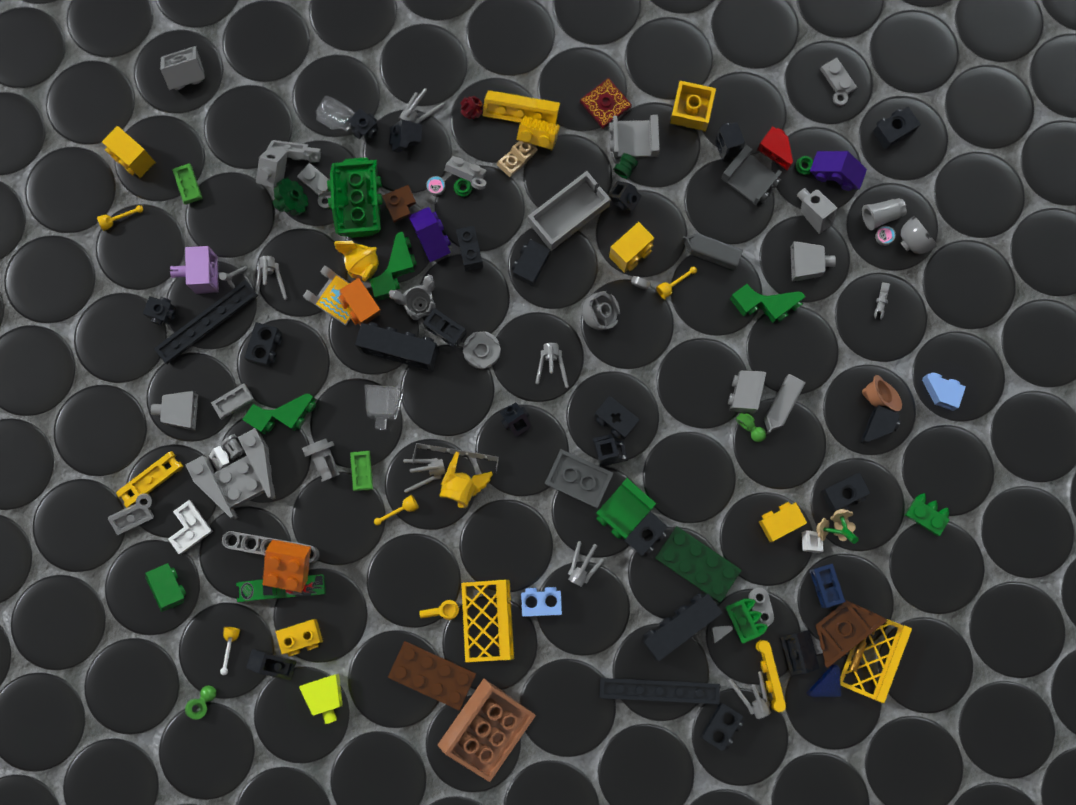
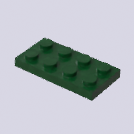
[655,526,742,603]

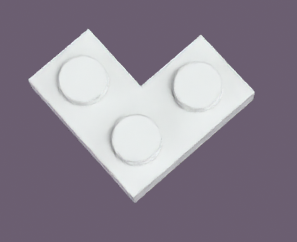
[168,500,213,555]

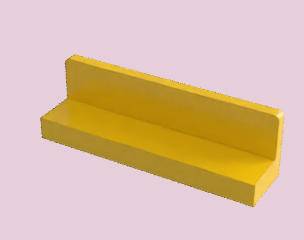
[483,91,560,124]

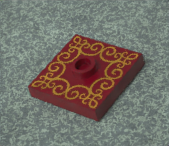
[580,78,632,129]

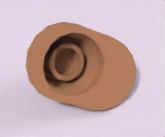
[862,375,902,411]

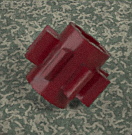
[460,96,483,119]

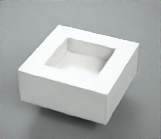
[209,446,229,471]
[802,530,824,553]

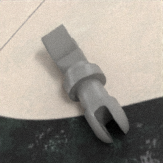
[874,282,890,320]

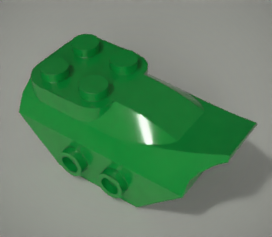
[327,157,383,238]

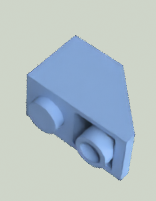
[922,373,966,411]

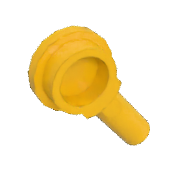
[419,600,459,620]

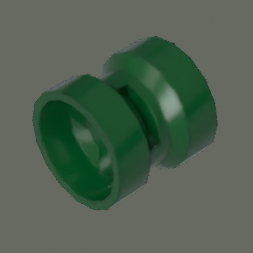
[613,153,638,179]

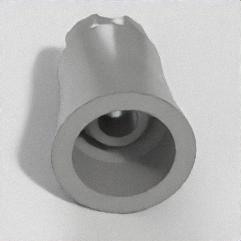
[862,198,907,230]

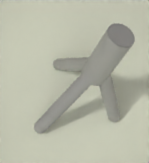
[218,266,248,289]

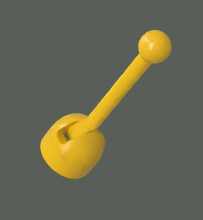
[97,205,143,231]
[656,266,697,299]
[374,495,419,525]

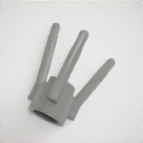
[399,88,445,124]
[255,256,287,300]
[536,343,569,388]
[403,458,445,493]
[568,541,604,587]
[728,671,771,719]

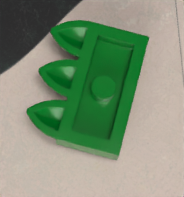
[904,493,950,536]
[725,599,768,644]

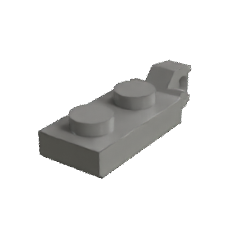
[267,140,321,162]

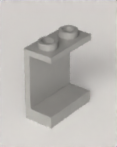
[609,115,659,158]

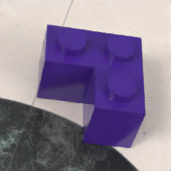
[810,151,867,191]
[409,207,451,262]

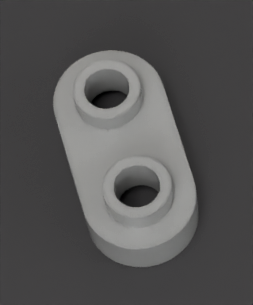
[748,588,774,626]

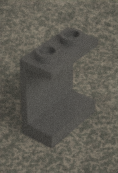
[721,145,782,205]

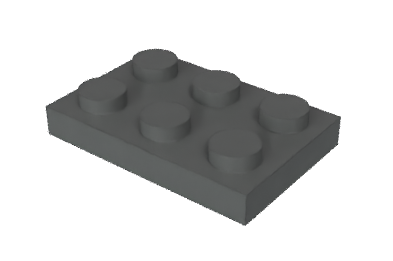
[545,449,613,508]

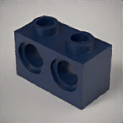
[809,564,845,608]

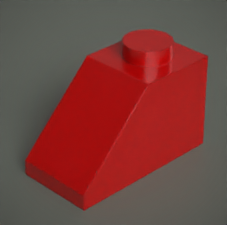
[757,126,793,171]

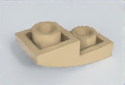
[497,141,538,177]

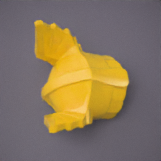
[334,241,379,282]
[439,452,493,508]

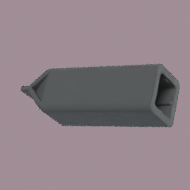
[681,233,743,271]

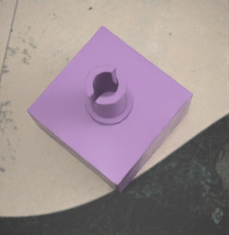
[170,246,219,294]

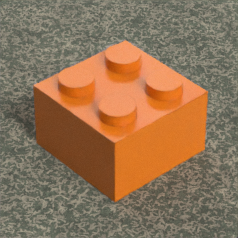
[339,278,380,326]
[263,539,311,592]

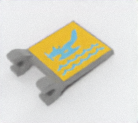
[303,265,351,326]

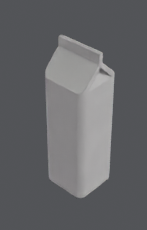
[764,374,805,434]

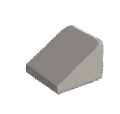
[710,626,733,643]

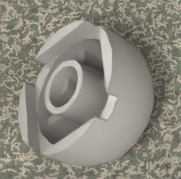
[900,216,937,254]
[582,291,620,330]

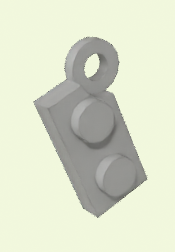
[820,58,857,106]
[445,156,486,189]
[297,163,331,209]
[108,493,154,535]

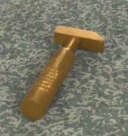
[849,630,876,672]

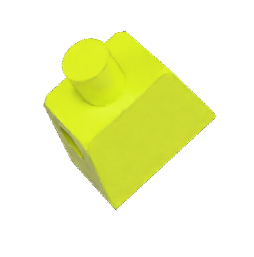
[299,674,342,724]

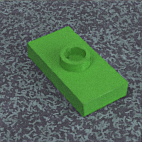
[172,163,203,205]
[350,451,373,491]

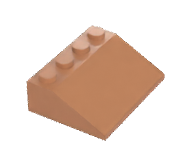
[438,679,536,782]

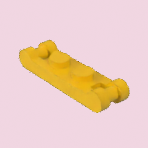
[116,451,184,508]
[755,640,786,712]

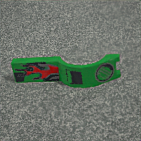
[236,574,326,602]

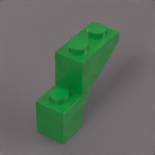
[369,232,417,301]
[730,284,806,323]
[242,394,316,434]

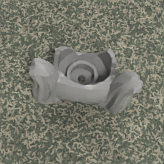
[389,274,436,320]

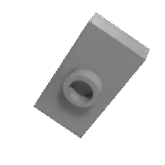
[211,383,255,420]

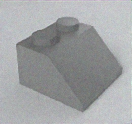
[160,46,205,90]
[728,370,766,416]

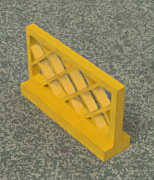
[461,580,514,662]
[838,619,912,704]

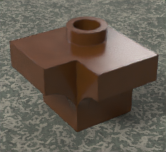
[382,185,416,223]

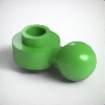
[735,413,766,442]
[185,686,216,720]

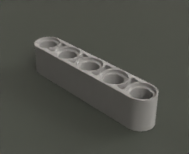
[222,531,319,563]

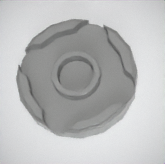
[463,331,501,369]

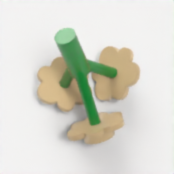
[816,509,859,544]

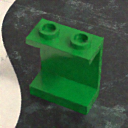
[596,478,656,540]

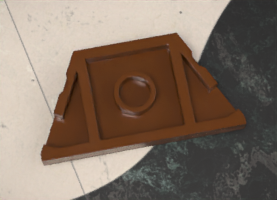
[816,600,888,668]

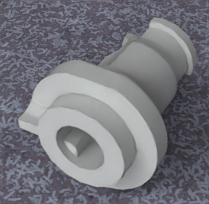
[302,439,340,481]

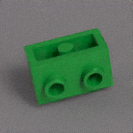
[145,563,186,612]

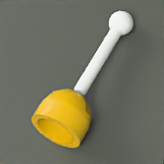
[220,627,240,675]

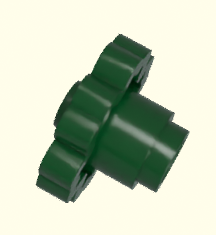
[273,178,308,216]

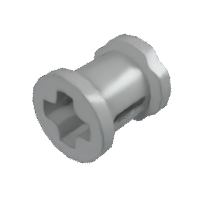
[221,434,245,460]

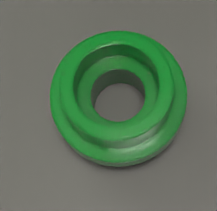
[795,156,813,175]
[454,178,473,197]

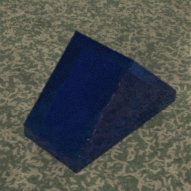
[806,664,841,697]

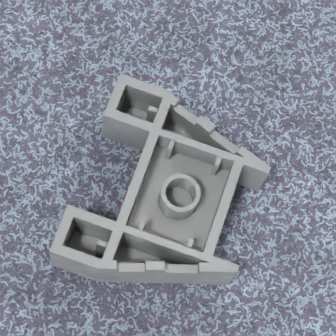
[185,428,276,519]

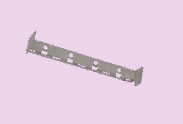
[413,443,499,472]

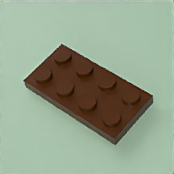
[388,641,476,711]

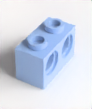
[521,587,562,616]

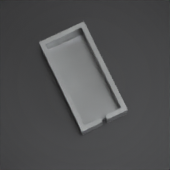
[528,171,611,251]

